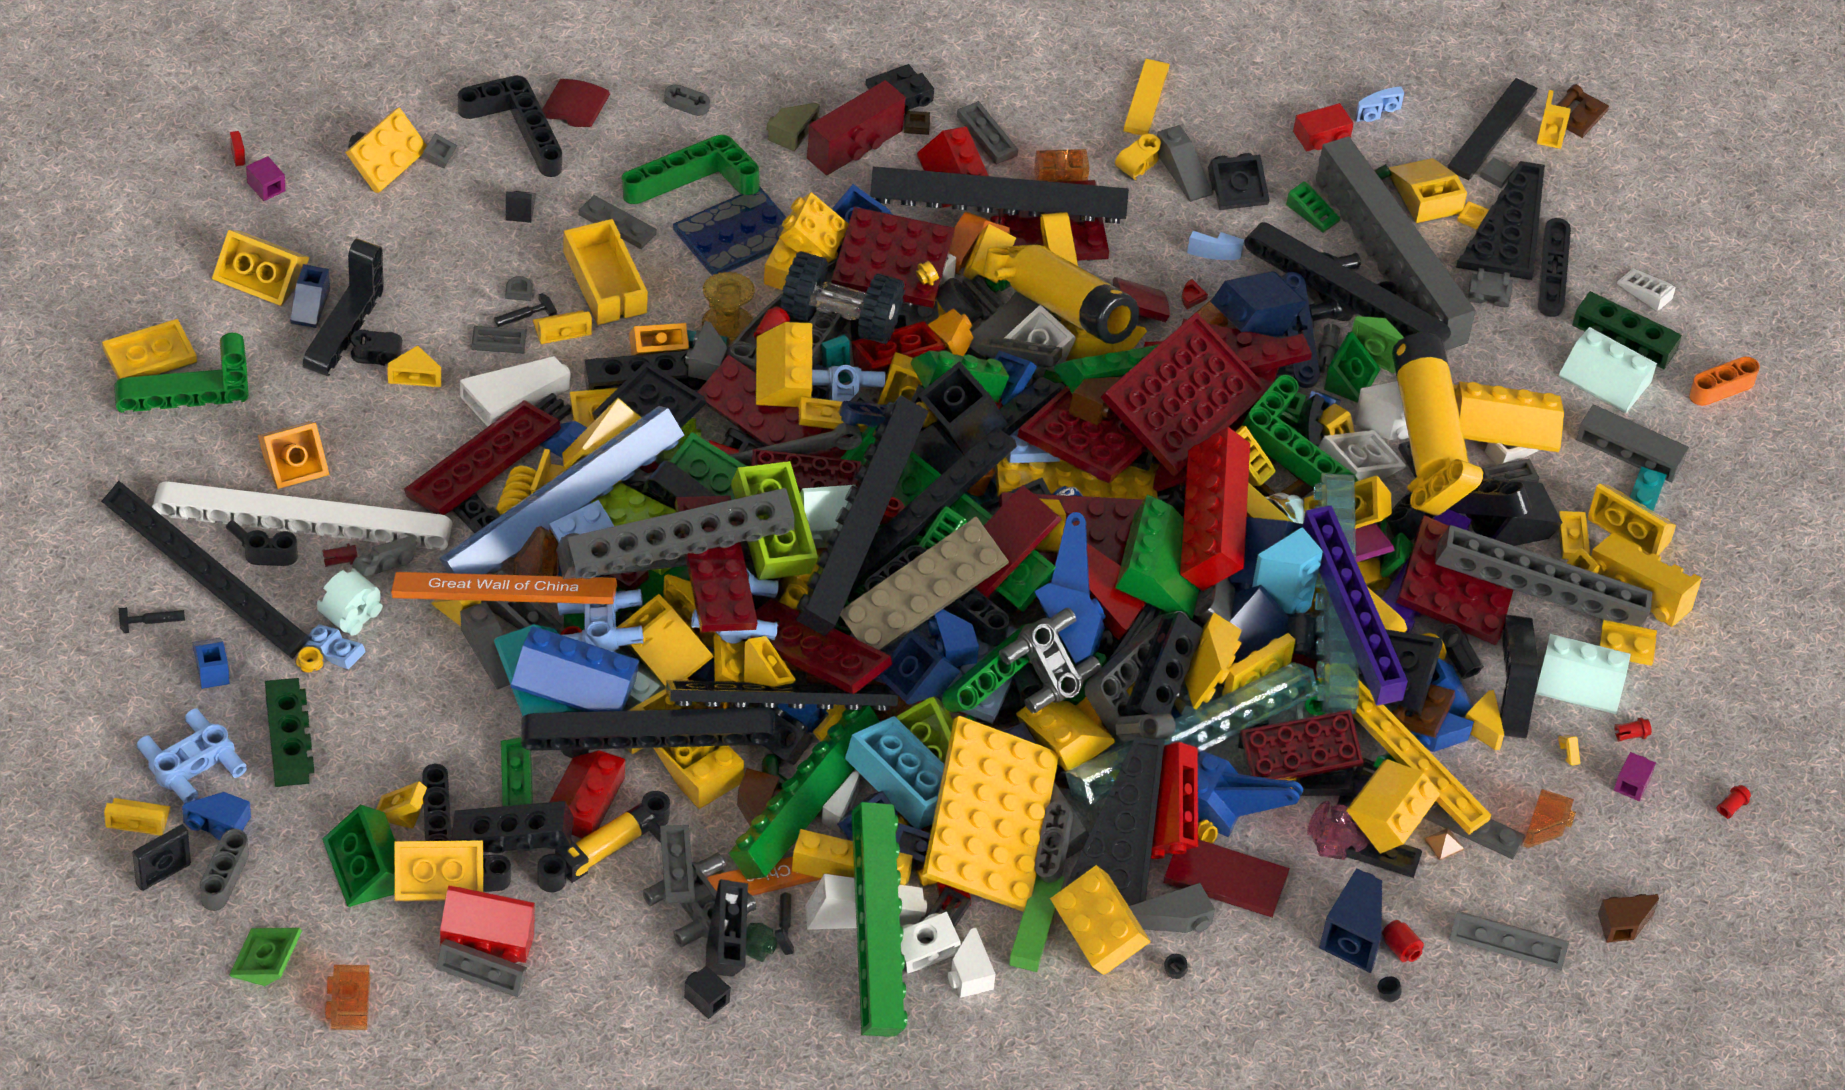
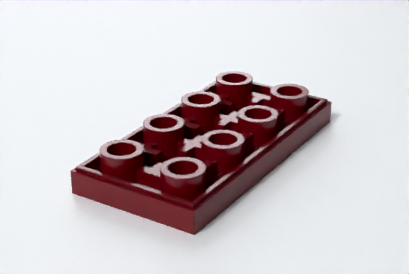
[751,449,861,493]
[974,485,1062,598]
[1240,710,1364,780]
[1163,839,1290,918]

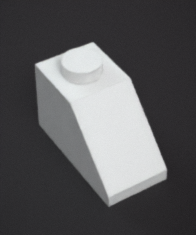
[948,928,996,998]

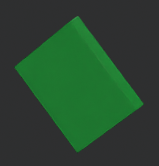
[1324,331,1380,403]

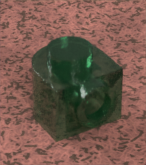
[746,923,778,962]

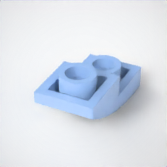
[1355,86,1404,122]
[1187,231,1244,260]
[304,624,366,669]

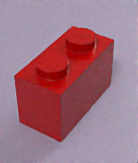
[1293,103,1354,152]

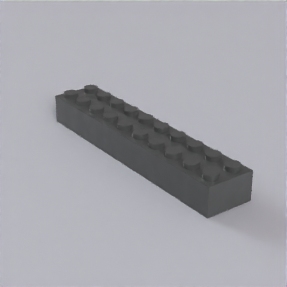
[1315,136,1476,351]

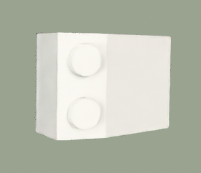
[1318,430,1406,481]

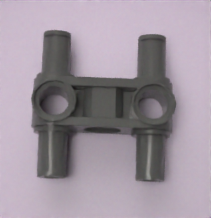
[999,608,1102,713]
[643,852,756,947]

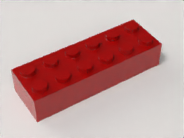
[1180,427,1250,591]

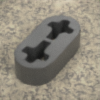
[664,84,710,116]

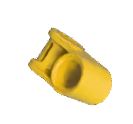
[1115,134,1161,180]

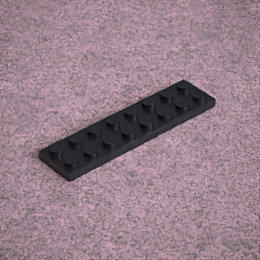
[666,680,898,710]

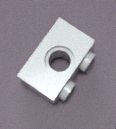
[901,912,961,973]

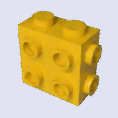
[779,192,849,263]

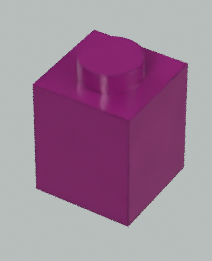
[246,156,286,201]
[1614,752,1656,802]

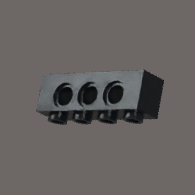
[1124,612,1203,716]
[451,801,573,853]

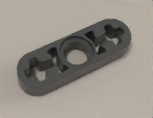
[1035,800,1073,883]

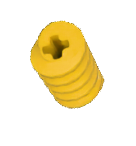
[496,465,537,516]

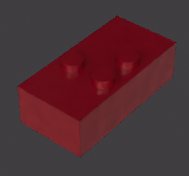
[807,80,906,176]

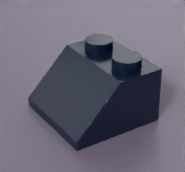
[878,630,961,705]

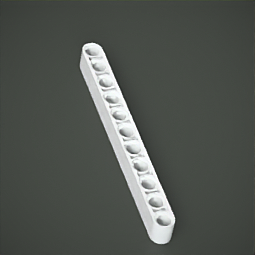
[152,482,453,550]

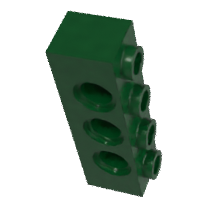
[1572,291,1682,369]
[265,678,314,787]

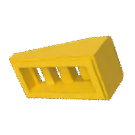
[1236,426,1276,486]

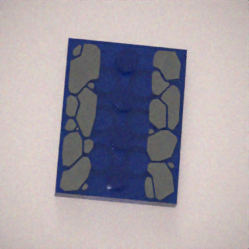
[673,187,786,278]

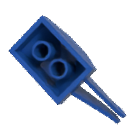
[1034,512,1106,666]
[1198,751,1303,837]

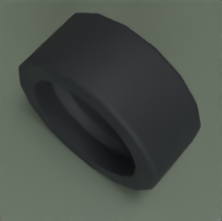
[936,278,983,324]

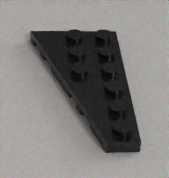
[1456,161,1545,280]
[1286,613,1443,716]
[1065,737,1164,906]

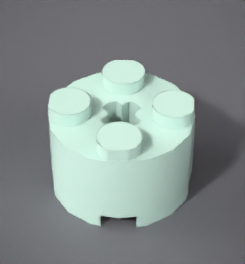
[317,569,383,636]

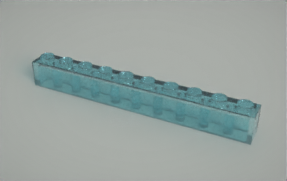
[1314,473,1359,714]
[1065,662,1319,805]

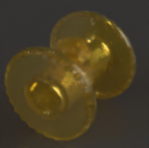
[702,272,755,341]

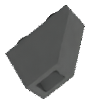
[685,321,728,381]

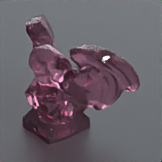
[1307,801,1374,860]

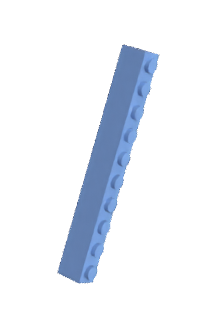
[439,406,684,574]

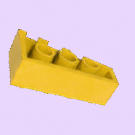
[1591,533,1702,627]

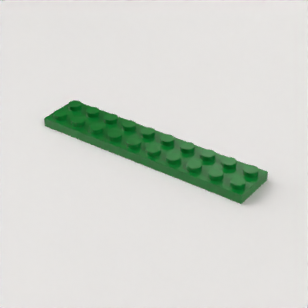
[840,426,1056,612]

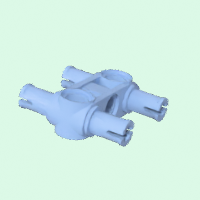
[812,365,885,402]
[691,568,778,643]
[557,589,644,652]
[137,708,247,803]

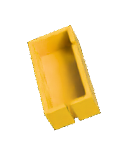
[563,219,648,325]

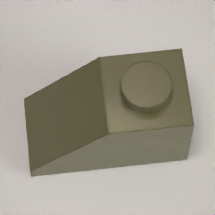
[766,103,820,152]

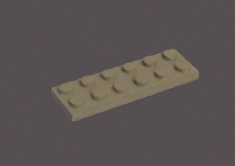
[840,516,1009,651]

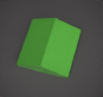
[1352,316,1404,373]
[229,927,302,986]

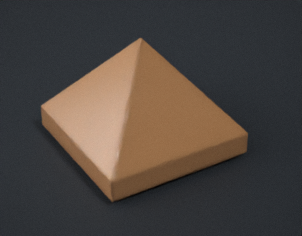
[1425,828,1464,860]

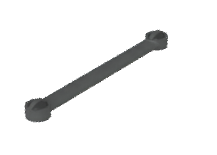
[623,423,862,493]

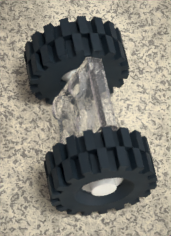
[780,251,905,344]

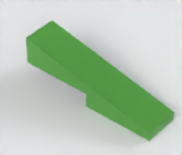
[1009,872,1065,972]

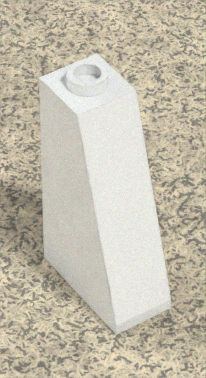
[460,356,571,427]
[805,874,927,930]

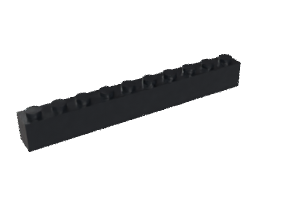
[870,166,1129,224]
[796,395,929,636]

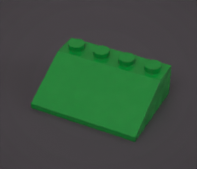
[1115,494,1199,620]

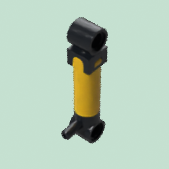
[537,791,670,893]

